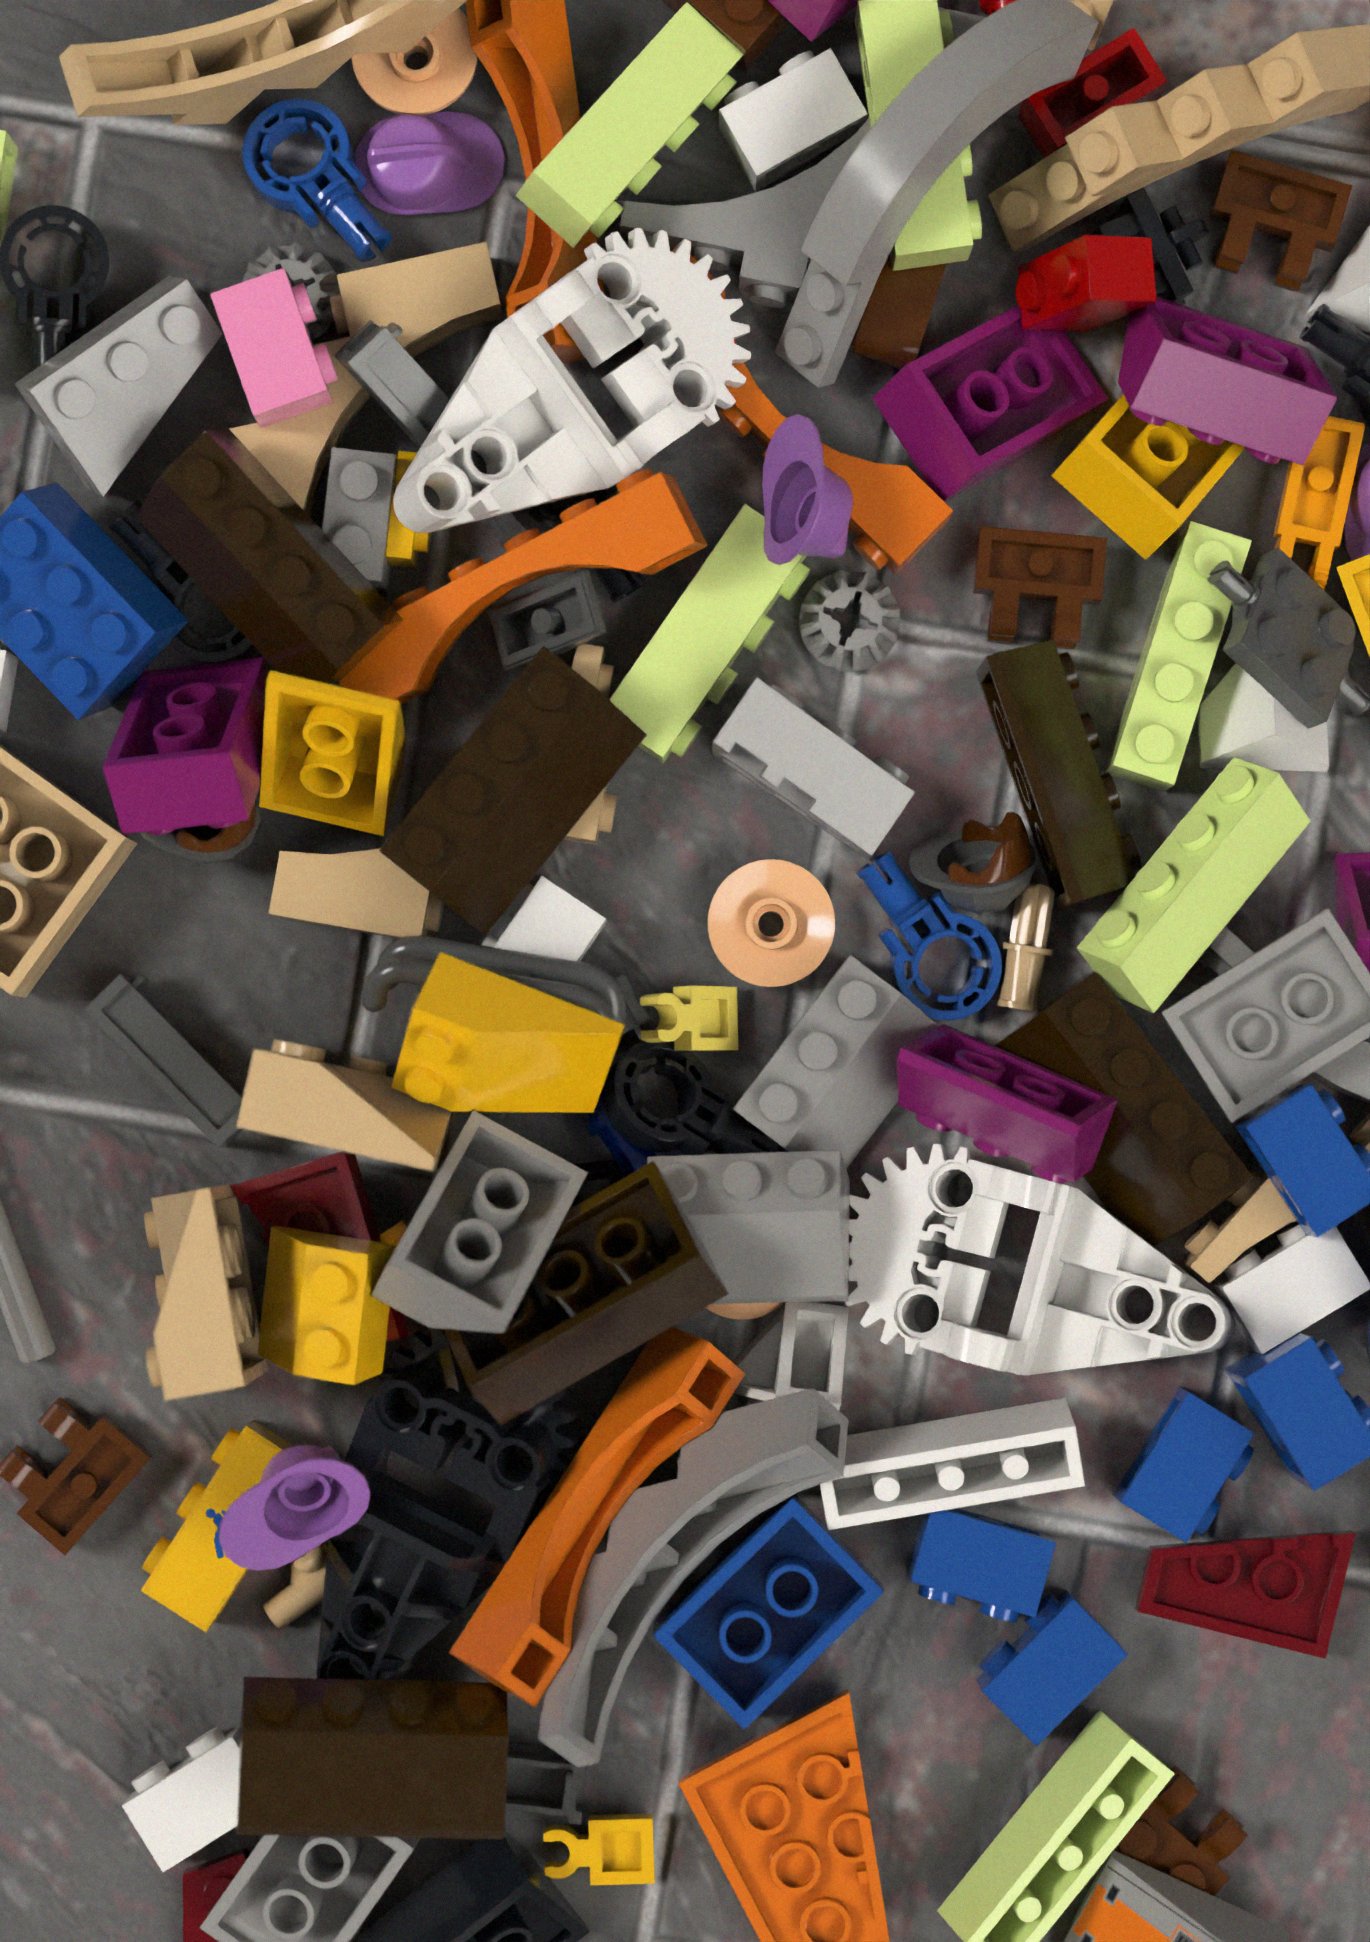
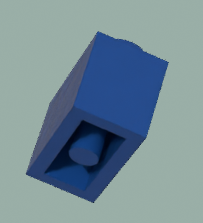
[1235,1084,1370,1238]
[1113,1387,1255,1543]
[907,1508,1057,1623]
[976,1590,1128,1747]

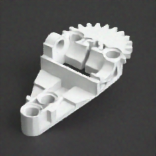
[393,228,751,533]
[845,1144,1235,1375]

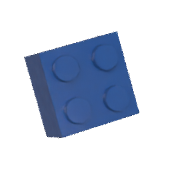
[1224,1333,1370,1491]

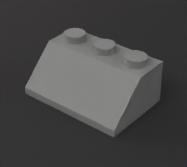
[732,955,940,1169]
[371,1110,588,1333]
[647,1150,850,1304]

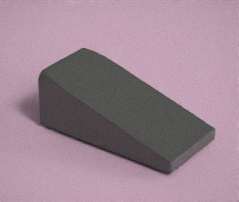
[487,570,606,671]

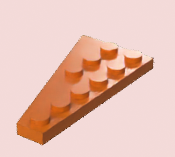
[678,1689,890,1942]

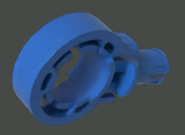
[242,99,392,262]
[856,850,1002,1021]

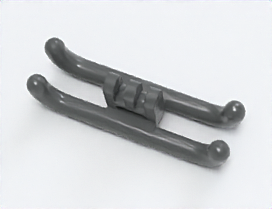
[361,936,626,1024]

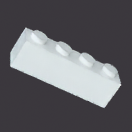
[820,1398,1085,1530]

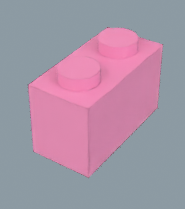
[210,268,338,428]

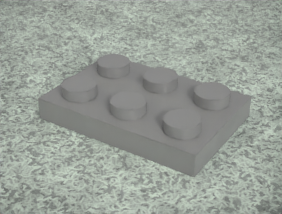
[1160,908,1370,1123]

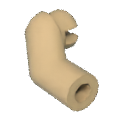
[263,1542,328,1630]

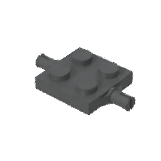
[1208,547,1370,729]

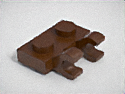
[1210,150,1353,292]
[973,526,1107,650]
[0,1397,153,1555]
[1114,1765,1248,1896]

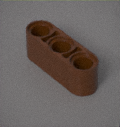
[852,198,968,369]

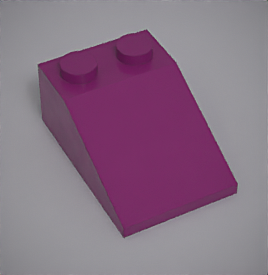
[872,306,1108,502]
[102,657,267,835]

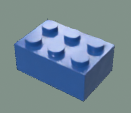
[0,483,189,720]
[653,1494,884,1730]

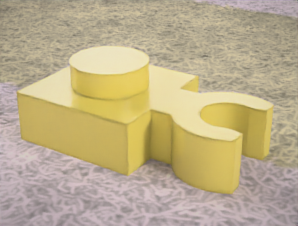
[640,985,739,1051]

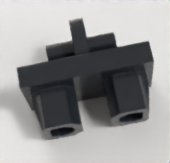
[1094,187,1209,305]

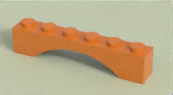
[465,0,604,364]
[638,247,953,575]
[339,468,708,705]
[449,1327,746,1707]

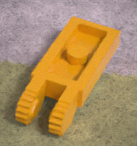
[1273,416,1365,591]

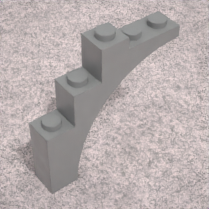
[619,7,986,308]
[538,1388,849,1767]

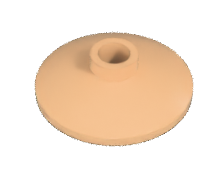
[351,8,478,116]
[707,859,835,987]

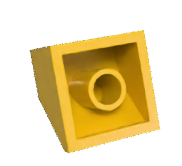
[258,1226,396,1385]

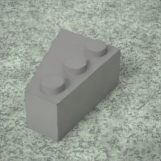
[15,276,223,497]
[712,677,915,861]

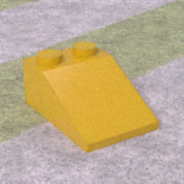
[1051,394,1245,560]
[259,671,406,836]
[391,952,625,1113]

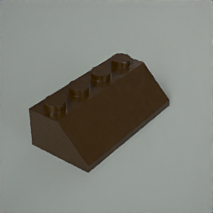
[136,428,403,686]
[976,640,1142,911]
[379,646,647,936]
[994,972,1253,1246]
[444,1161,729,1425]
[237,1677,509,1839]

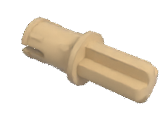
[997,883,1055,1012]

